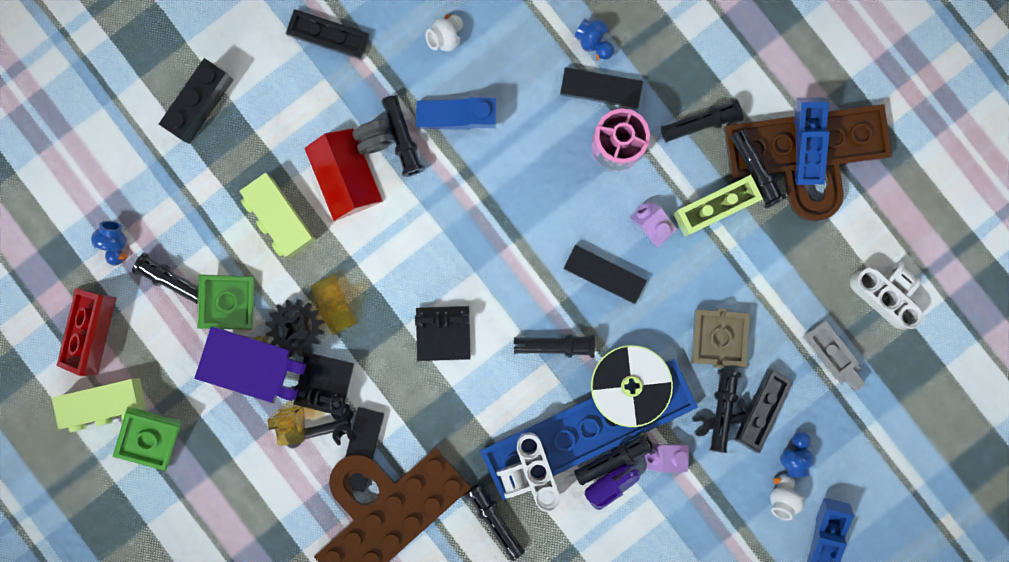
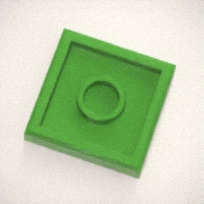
[197,274,254,330]
[112,406,182,471]

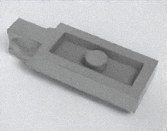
[803,320,866,391]

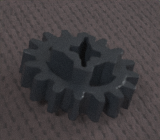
[265,299,325,357]

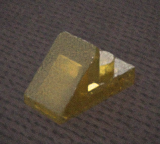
[310,275,358,335]
[267,406,305,446]

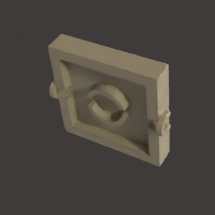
[691,308,750,368]

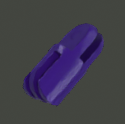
[585,464,640,510]

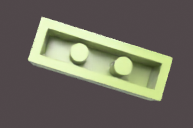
[239,173,316,259]
[673,175,763,237]
[52,378,147,433]

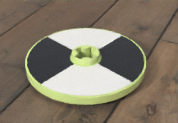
[591,345,673,427]

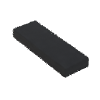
[285,9,370,60]
[560,67,643,109]
[563,245,647,304]
[734,368,793,453]
[345,406,385,492]

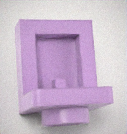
[630,201,678,247]
[645,442,689,473]

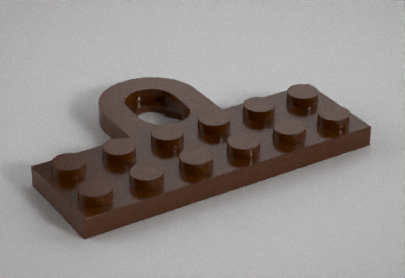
[724,104,892,222]
[314,447,471,562]

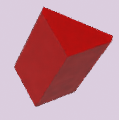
[304,128,383,222]
[56,288,117,376]

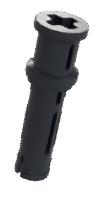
[381,95,425,177]
[660,98,743,143]
[730,129,787,209]
[132,252,198,304]
[514,334,595,358]
[709,369,742,453]
[574,431,655,486]
[463,482,525,561]

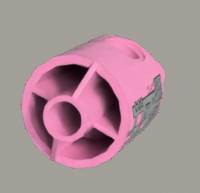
[591,108,650,171]

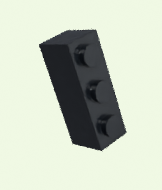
[158,58,234,144]

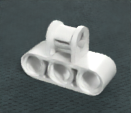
[850,262,923,330]
[496,432,560,512]

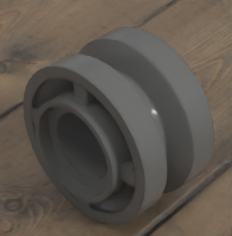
[352,120,395,154]

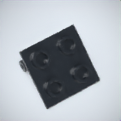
[415,306,471,361]
[291,352,354,416]

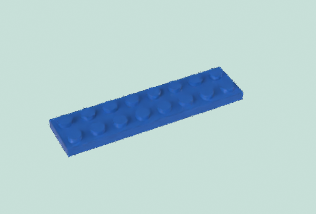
[480,358,698,500]

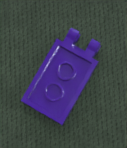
[194,326,307,403]

